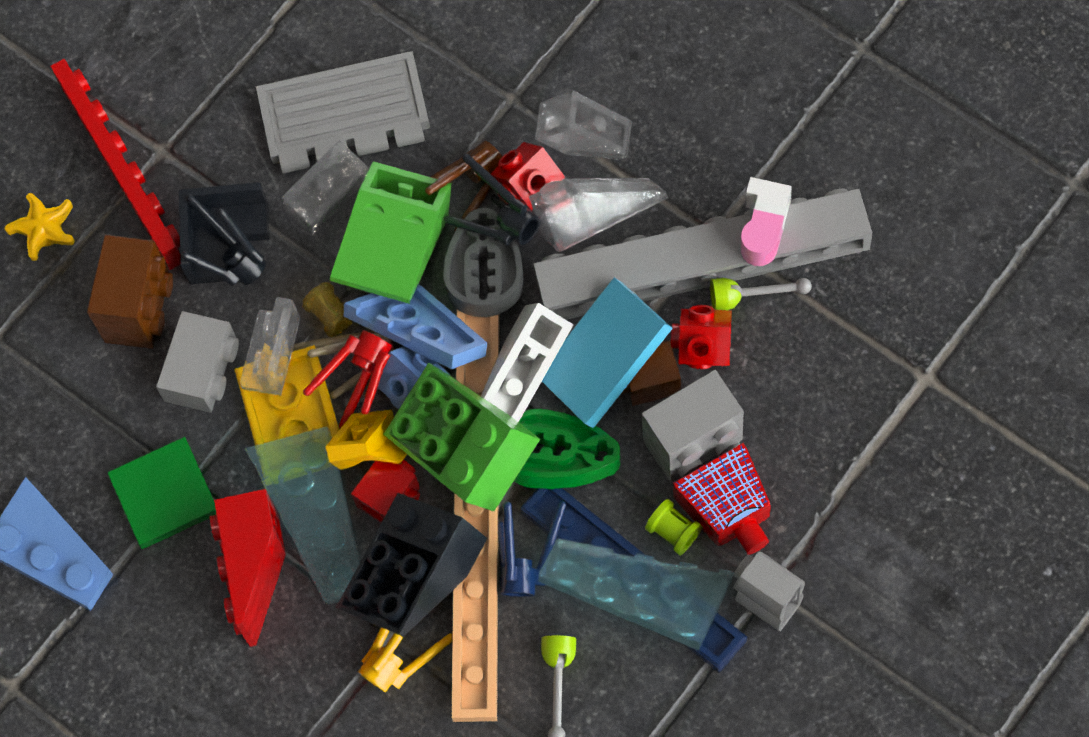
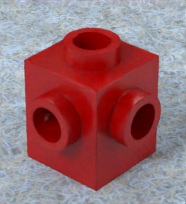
[491,142,565,211]
[671,305,732,369]

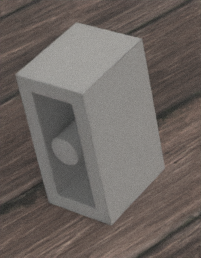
[156,311,239,413]

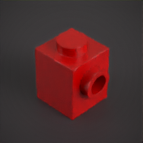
[351,459,420,523]

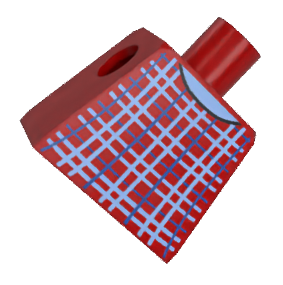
[673,443,771,555]

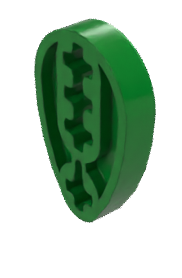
[513,409,621,489]

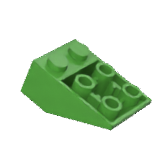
[330,161,451,304]
[383,363,540,511]

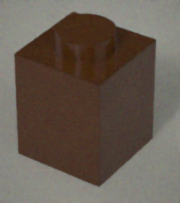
[621,340,681,406]

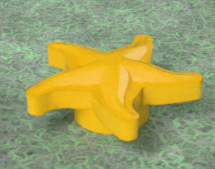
[5,193,75,261]

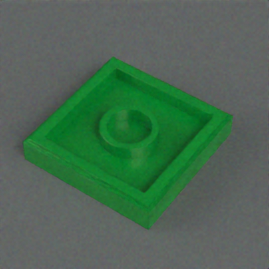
[108,437,216,550]

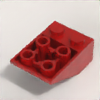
[210,489,286,647]

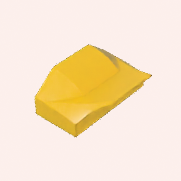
[325,410,407,469]

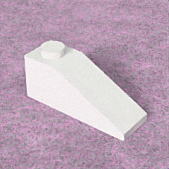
[481,303,573,422]

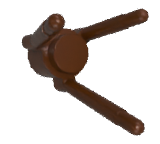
[425,141,502,232]

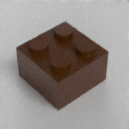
[87,235,173,349]

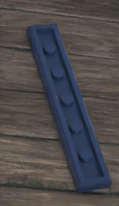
[520,488,747,673]

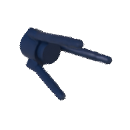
[498,501,566,597]

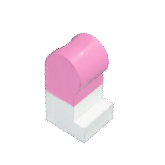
[741,177,792,266]

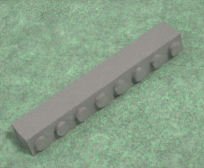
[534,189,872,320]

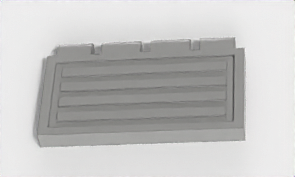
[256,51,430,174]

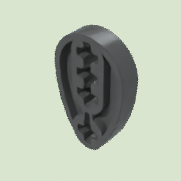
[443,208,524,317]

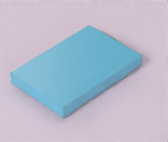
[542,277,673,428]

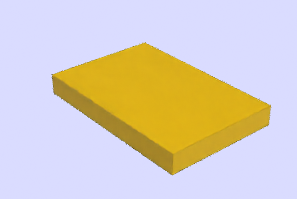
[234,345,340,487]

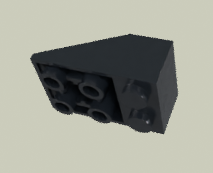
[336,493,487,637]

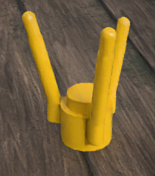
[358,628,453,693]

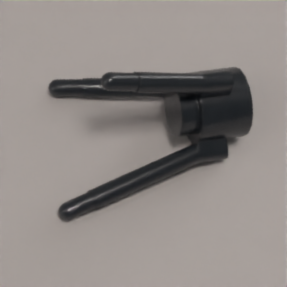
[444,154,541,246]
[181,194,266,286]

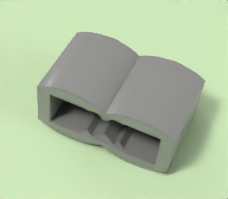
[733,551,805,631]

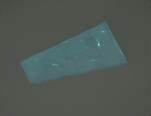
[245,427,361,604]
[538,539,735,651]

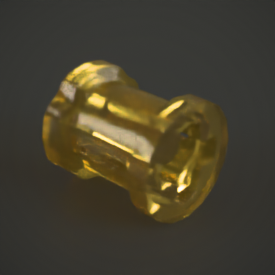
[302,282,353,337]

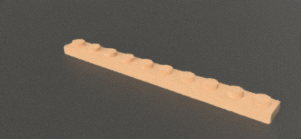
[452,309,500,722]

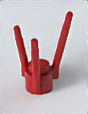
[303,330,393,428]

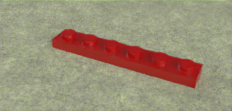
[50,59,181,270]

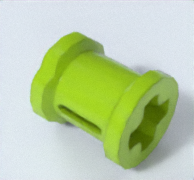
[645,499,703,556]

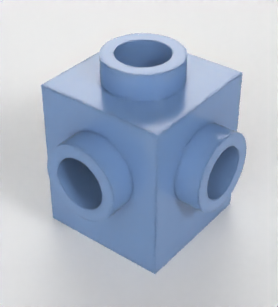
[378,346,450,409]

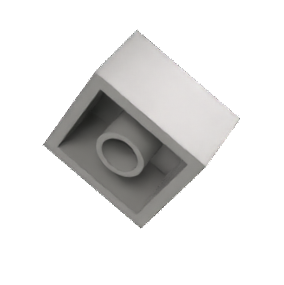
[642,369,744,483]

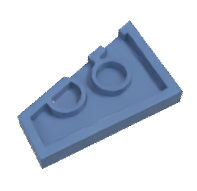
[344,284,487,369]
[0,477,113,611]

